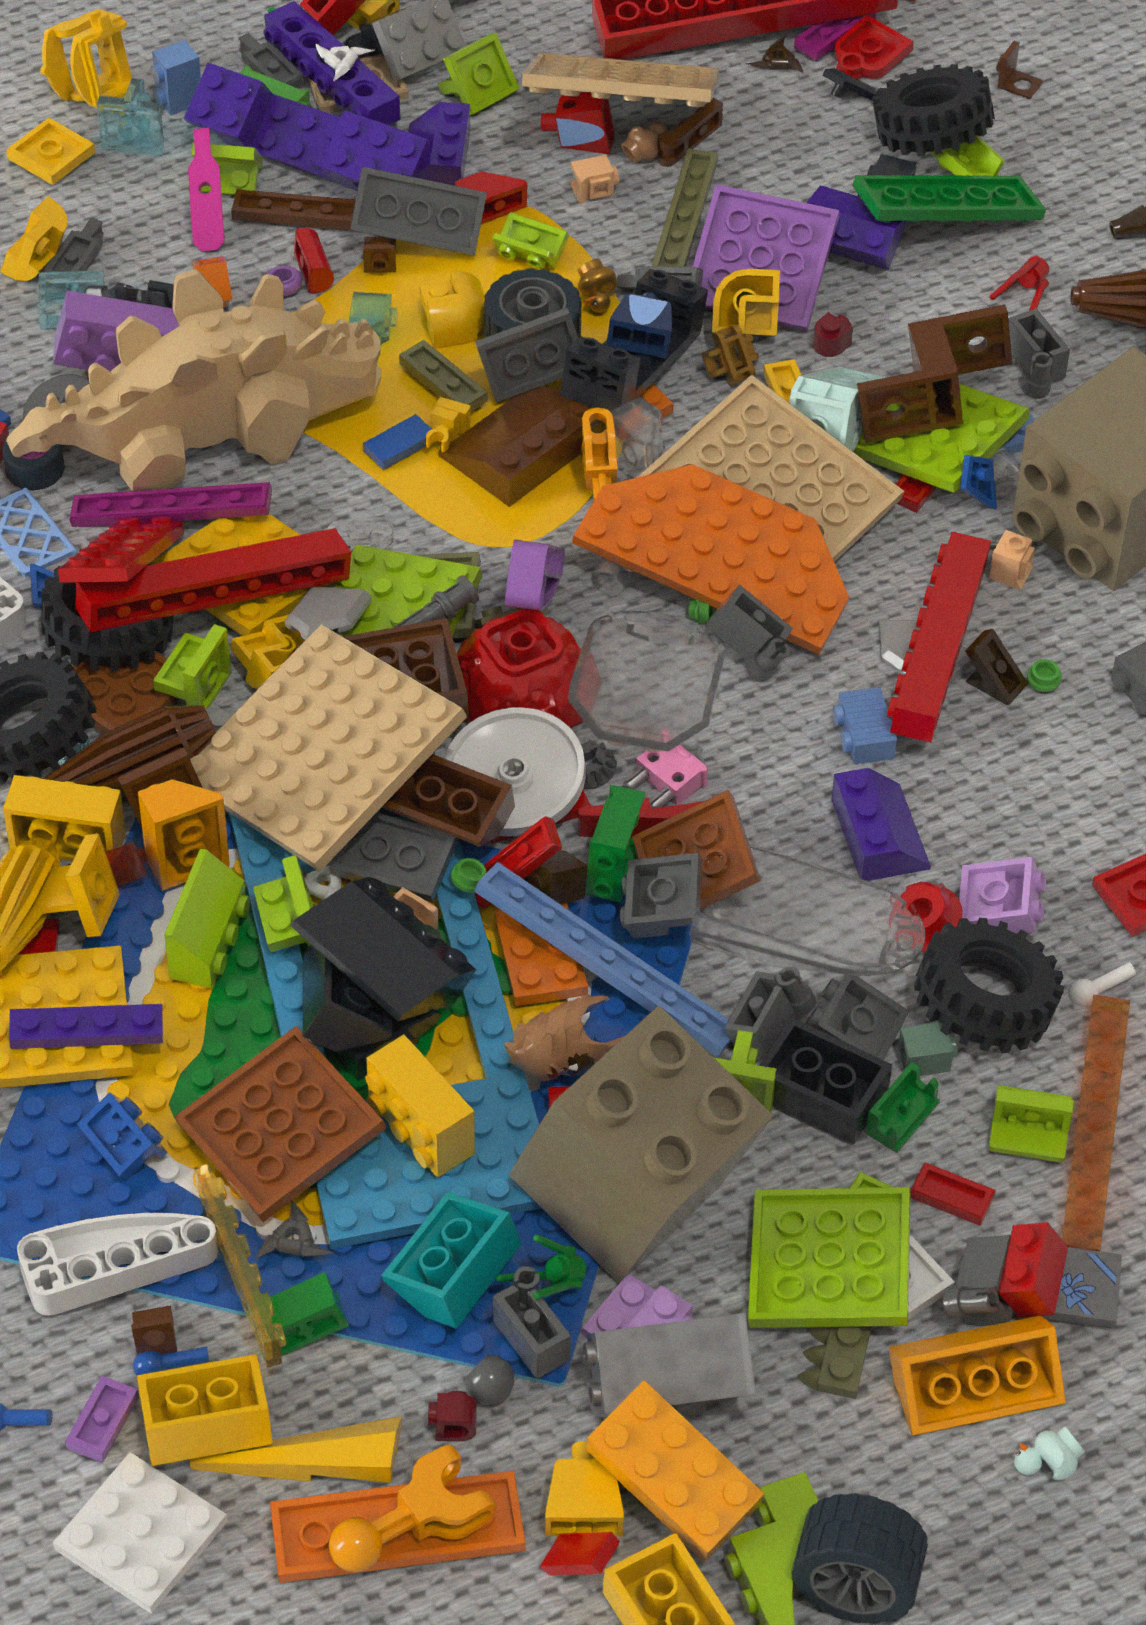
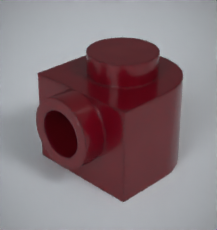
[813,312,853,357]
[428,1391,477,1442]

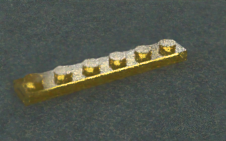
[194,1164,286,1368]

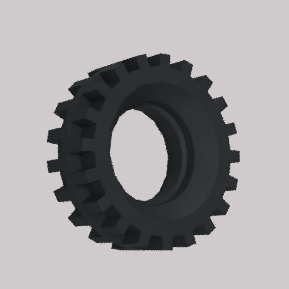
[873,64,995,156]
[41,564,174,672]
[0,652,97,784]
[914,917,1064,1053]

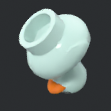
[1014,1426,1085,1480]

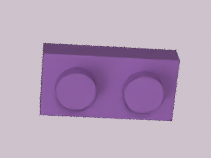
[65,1376,139,1463]

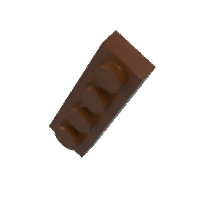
[231,189,355,230]

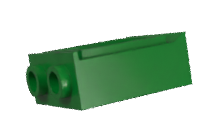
[586,785,646,902]

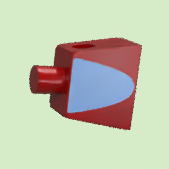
[540,92,615,155]

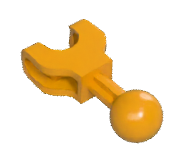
[581,408,617,512]
[329,1445,497,1572]

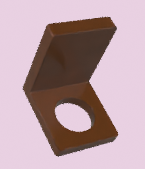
[996,40,1043,100]
[131,1306,178,1355]

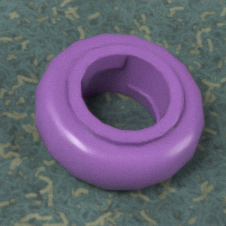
[265,266,303,297]

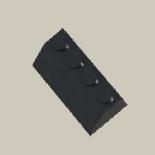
[302,944,392,1052]

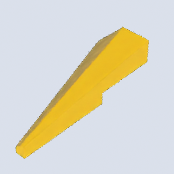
[189,1416,402,1483]

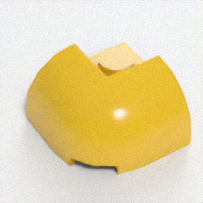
[0,196,68,281]
[712,269,780,336]
[419,271,485,348]
[230,615,305,689]

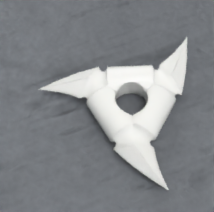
[315,43,375,81]
[285,865,341,900]

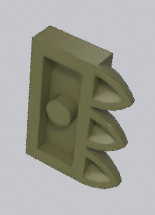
[797,1326,871,1399]

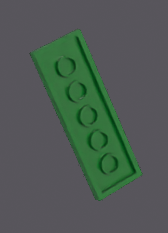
[852,175,1047,223]

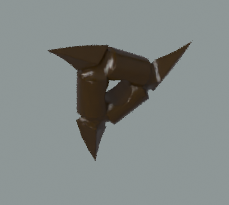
[745,36,804,74]

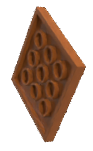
[174,1026,386,1222]

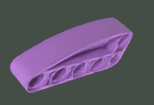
[505,540,565,611]

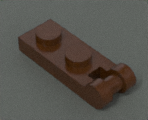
[658,98,723,167]

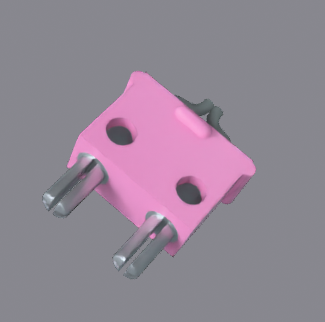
[623,733,708,809]

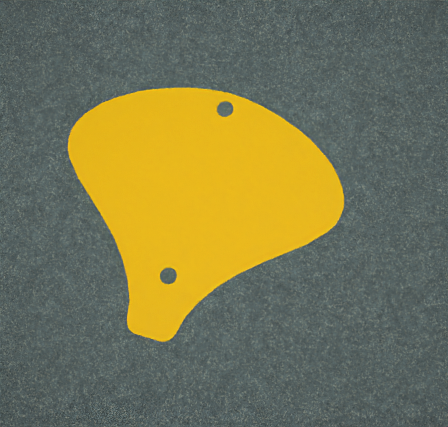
[293,205,624,547]

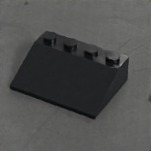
[290,877,477,1021]

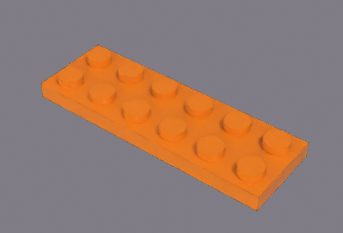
[270,1470,526,1583]

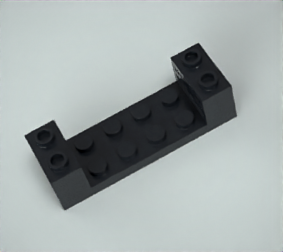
[560,269,708,417]

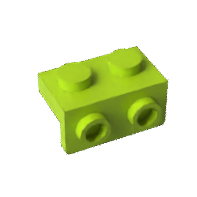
[930,135,1005,176]
[492,212,569,269]

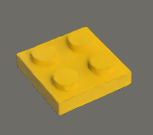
[6,117,95,185]

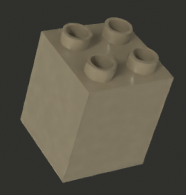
[1012,346,1146,591]
[508,1005,774,1283]

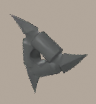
[255,1201,334,1260]

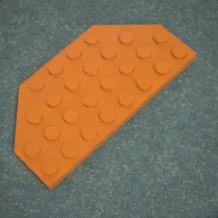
[572,464,849,655]

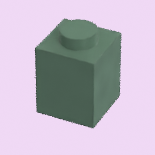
[898,1022,958,1076]

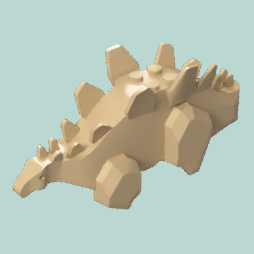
[6,269,382,491]

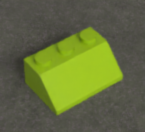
[164,848,250,988]

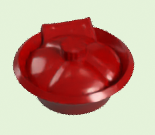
[888,881,962,952]

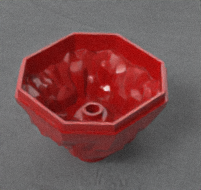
[457,609,599,728]

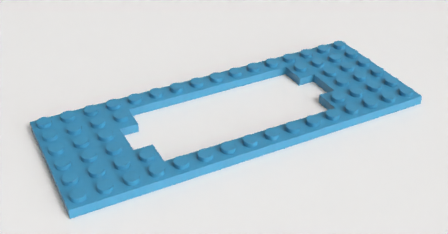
[228,751,541,1249]

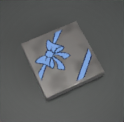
[1042,1247,1122,1328]

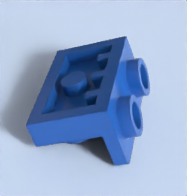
[77,1092,168,1180]

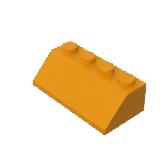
[889,1315,1066,1435]

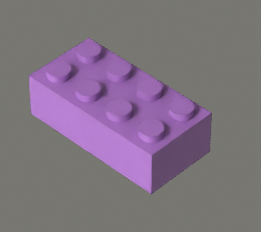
[53,290,179,371]

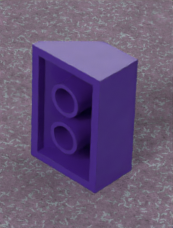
[408,102,470,185]
[807,185,906,270]
[831,768,931,882]

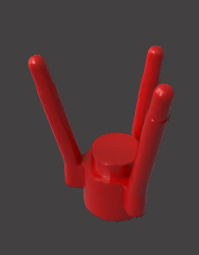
[989,255,1050,311]

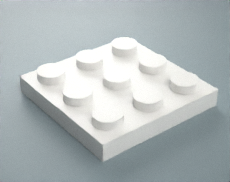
[53,1452,228,1614]

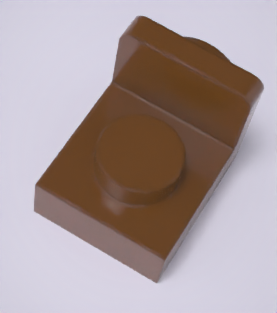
[363,236,396,272]

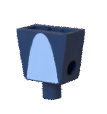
[606,292,672,359]

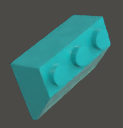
[381,1192,522,1329]

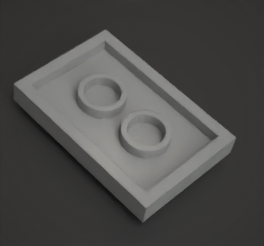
[372,0,466,81]

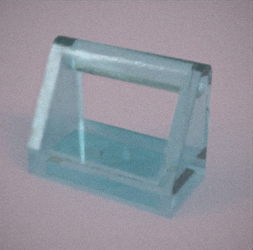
[39,270,105,329]

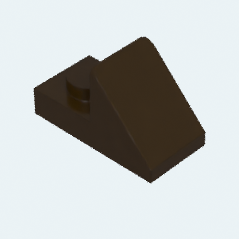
[965,629,1028,705]

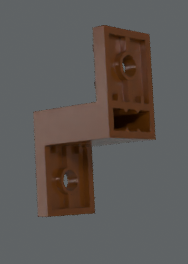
[857,304,1013,443]

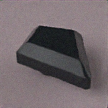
[822,68,877,101]

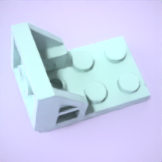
[789,367,886,452]

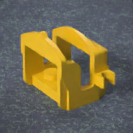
[40,9,142,114]

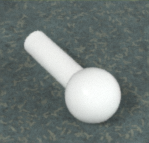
[1069,962,1136,1007]

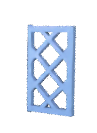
[0,488,78,577]

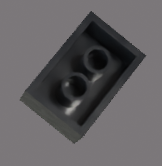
[759,1017,892,1144]

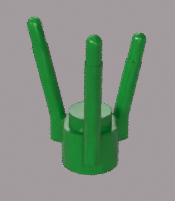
[496,1234,586,1300]

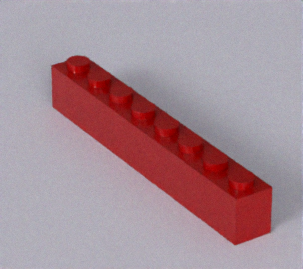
[76,528,351,632]
[887,531,991,743]

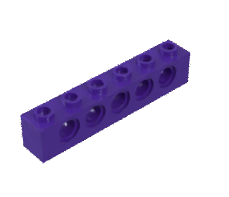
[264,1,401,125]

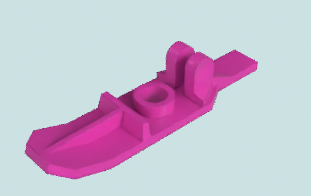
[188,128,225,251]

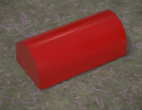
[294,228,334,294]

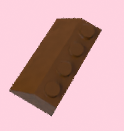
[381,754,515,847]

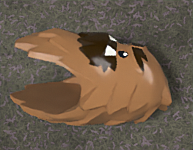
[504,994,624,1082]

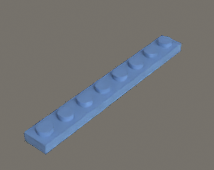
[474,862,731,1058]

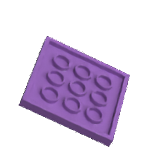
[692,184,840,332]

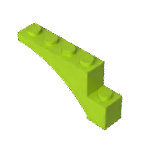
[724,1472,818,1625]

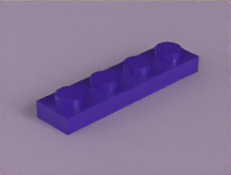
[9,1004,163,1049]

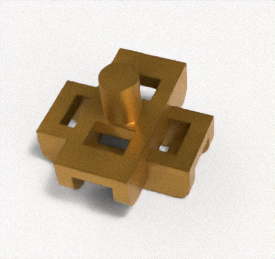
[700,325,760,386]

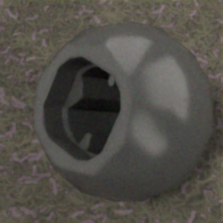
[465,1354,515,1405]

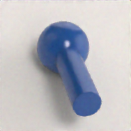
[133,1346,209,1375]
[0,1403,53,1431]

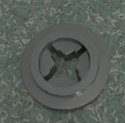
[581,738,617,788]

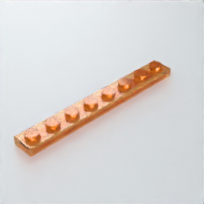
[1062,994,1130,1251]

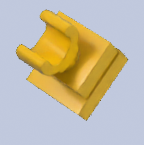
[426,397,471,452]

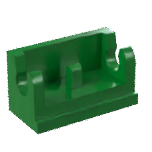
[866,1061,940,1153]
[253,1272,350,1357]

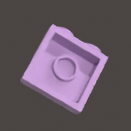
[959,857,1046,933]
[582,1274,694,1338]

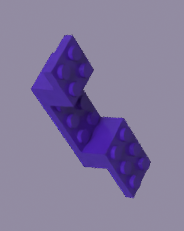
[183,62,431,191]

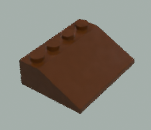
[439,386,602,507]
[342,618,470,723]

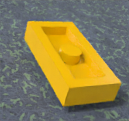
[763,359,801,403]

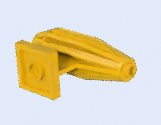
[0,834,120,971]

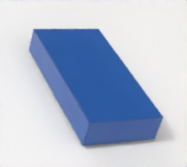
[363,414,431,470]

